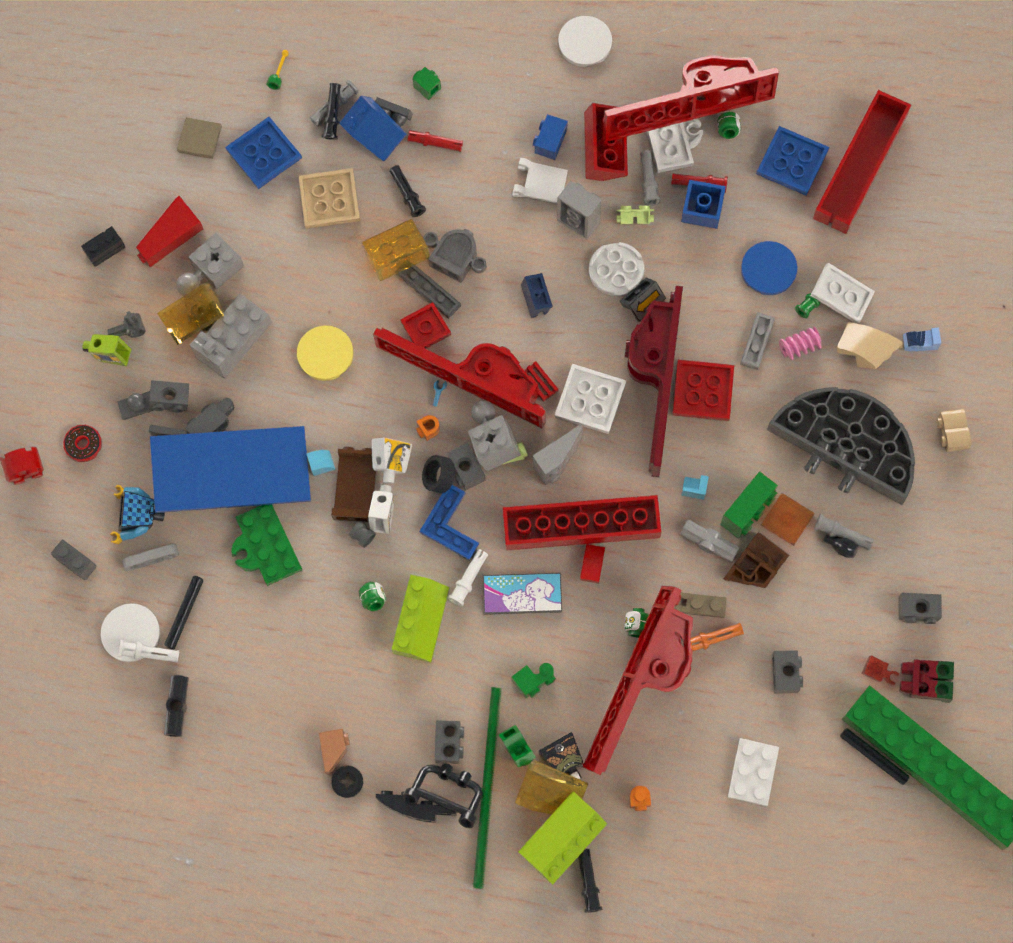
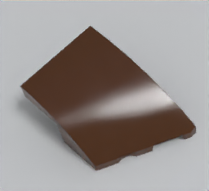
[723,531,790,588]

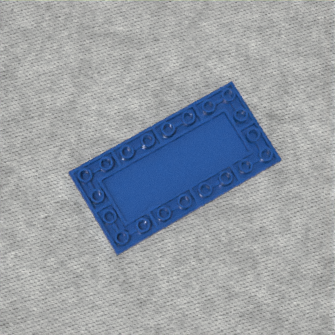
[150,426,311,513]

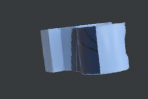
[903,327,941,352]

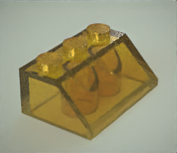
[157,282,225,345]

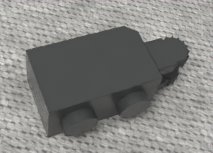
[185,398,235,434]

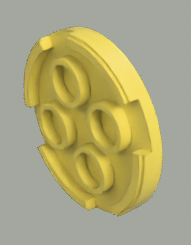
[297,326,354,381]

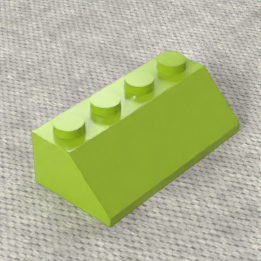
[391,574,449,663]
[518,792,607,885]

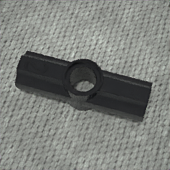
[164,675,189,737]

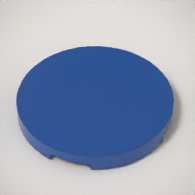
[741,241,798,295]

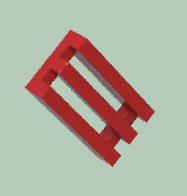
[524,361,559,402]

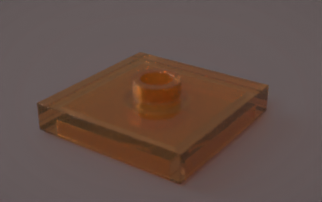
[761,493,815,546]

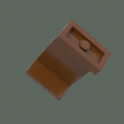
[331,447,376,522]

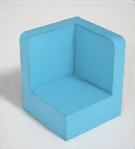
[681,475,709,500]

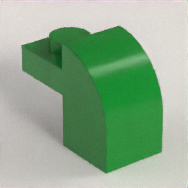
[499,725,536,767]

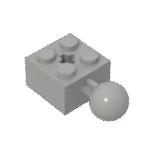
[176,233,244,297]
[468,400,521,471]

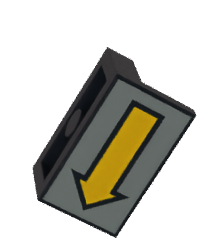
[620,277,666,322]

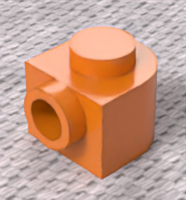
[416,415,440,441]
[630,786,651,811]

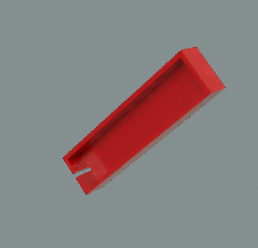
[813,90,911,234]

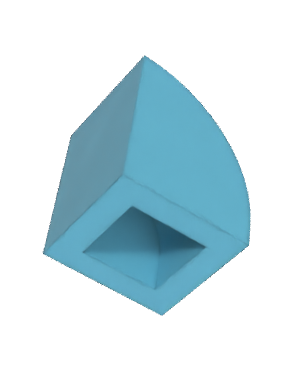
[306,450,336,476]

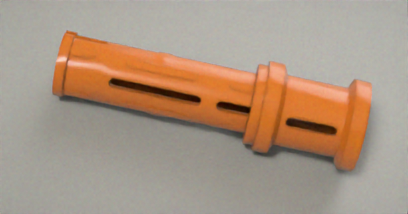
[691,623,744,652]

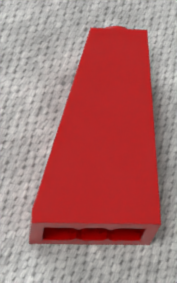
[136,196,204,267]

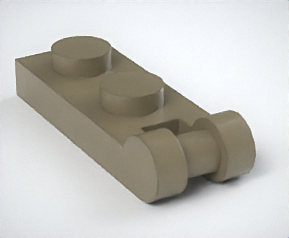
[674,592,727,618]

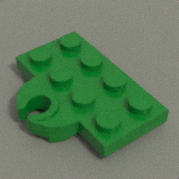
[231,504,302,586]

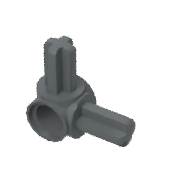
[107,311,146,338]

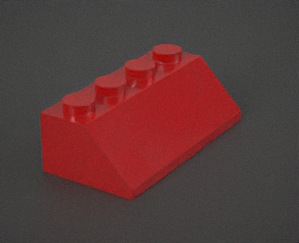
[584,103,628,181]

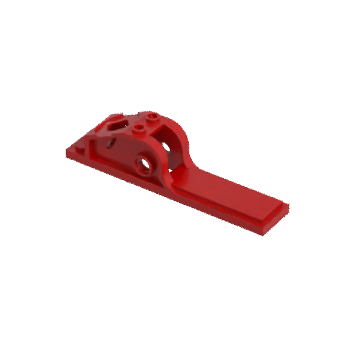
[603,55,779,142]
[373,328,546,429]
[582,586,693,775]

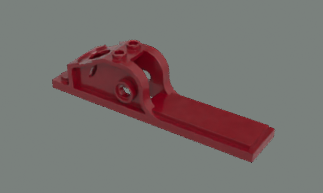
[624,286,683,477]

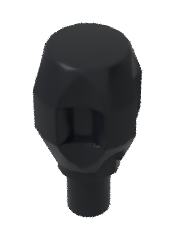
[823,535,859,558]

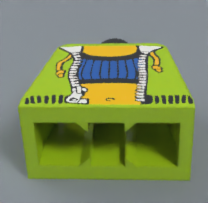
[82,334,132,366]

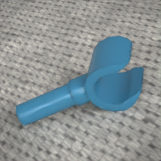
[433,380,447,407]

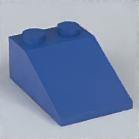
[339,96,407,161]

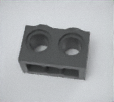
[434,720,464,764]

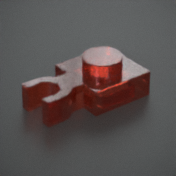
[861,655,900,685]

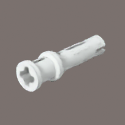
[448,549,488,607]
[118,639,179,663]

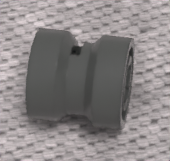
[349,521,376,548]

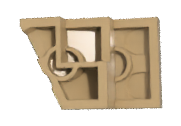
[837,322,904,369]

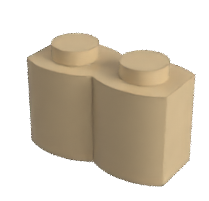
[936,409,972,452]

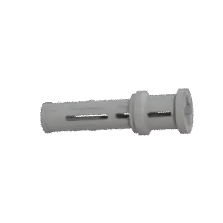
[309,80,359,126]
[640,150,660,206]
[814,514,874,550]

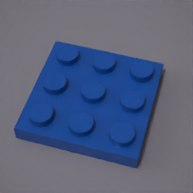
[225,117,302,189]
[756,126,830,196]

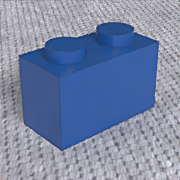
[533,114,568,160]

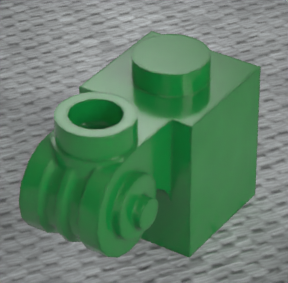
[511,663,556,698]

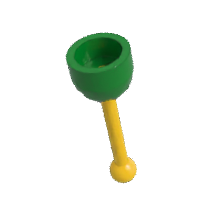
[266,50,289,90]

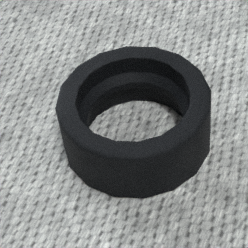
[422,455,455,493]

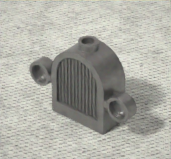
[423,229,487,283]

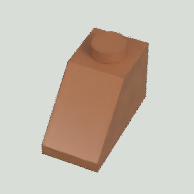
[319,729,350,775]

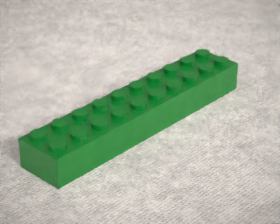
[842,685,1013,850]

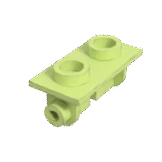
[616,206,654,225]

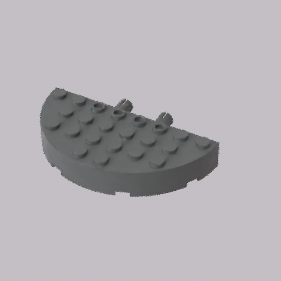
[767,387,915,505]

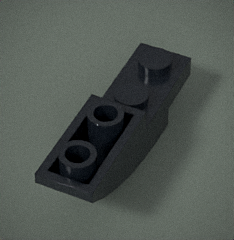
[376,791,457,823]

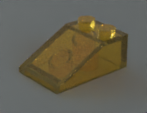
[515,760,589,814]

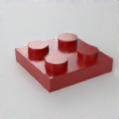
[400,302,451,349]

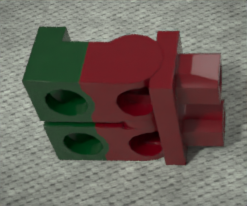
[899,659,954,703]

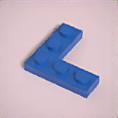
[419,485,479,561]

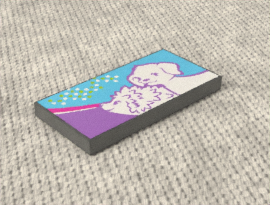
[483,573,562,615]

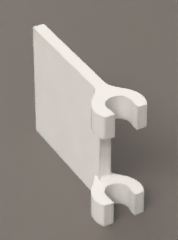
[512,158,568,204]

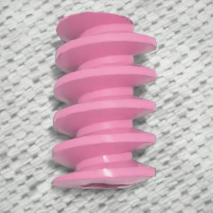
[779,327,822,360]

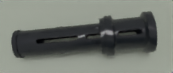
[322,83,341,140]
[389,165,426,217]
[578,849,603,913]

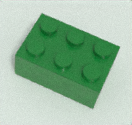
[720,471,778,539]

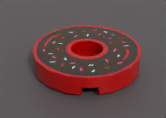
[63,424,102,462]

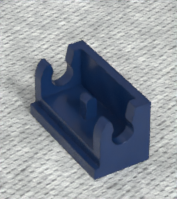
[521,273,553,318]

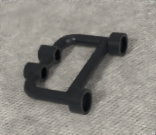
[402,763,483,829]

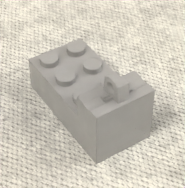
[190,294,272,379]

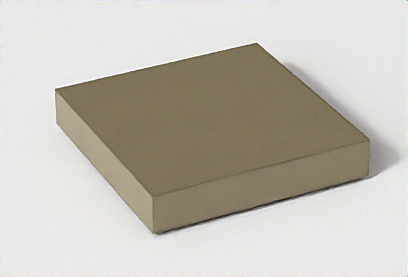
[177,117,222,159]

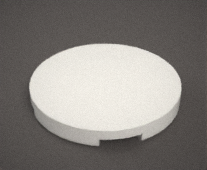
[558,16,612,67]
[589,242,645,296]
[101,604,160,662]

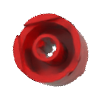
[0,447,44,485]

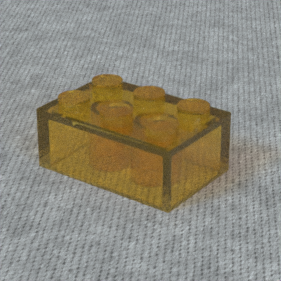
[362,219,430,281]

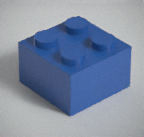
[681,180,726,229]

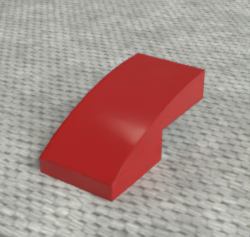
[580,544,605,584]

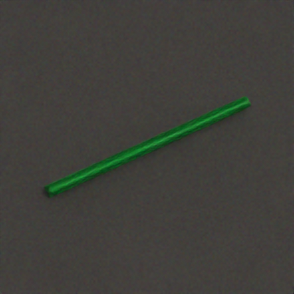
[473,687,502,889]

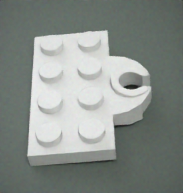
[647,119,703,173]

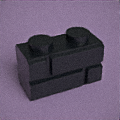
[81,226,126,267]

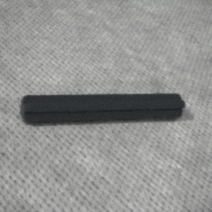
[164,576,203,649]
[840,728,910,785]

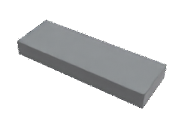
[740,312,775,370]

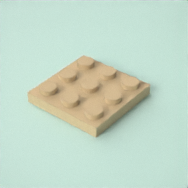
[299,168,360,229]

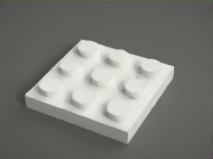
[555,364,626,434]

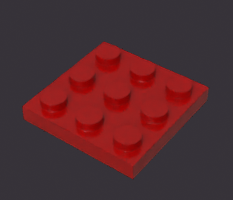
[672,359,735,421]

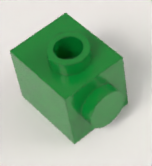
[412,67,441,100]

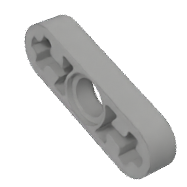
[122,544,179,571]

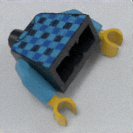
[110,485,165,544]

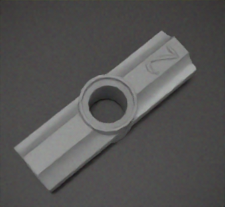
[680,519,740,563]

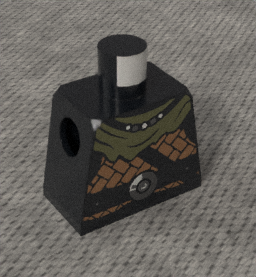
[539,732,583,784]

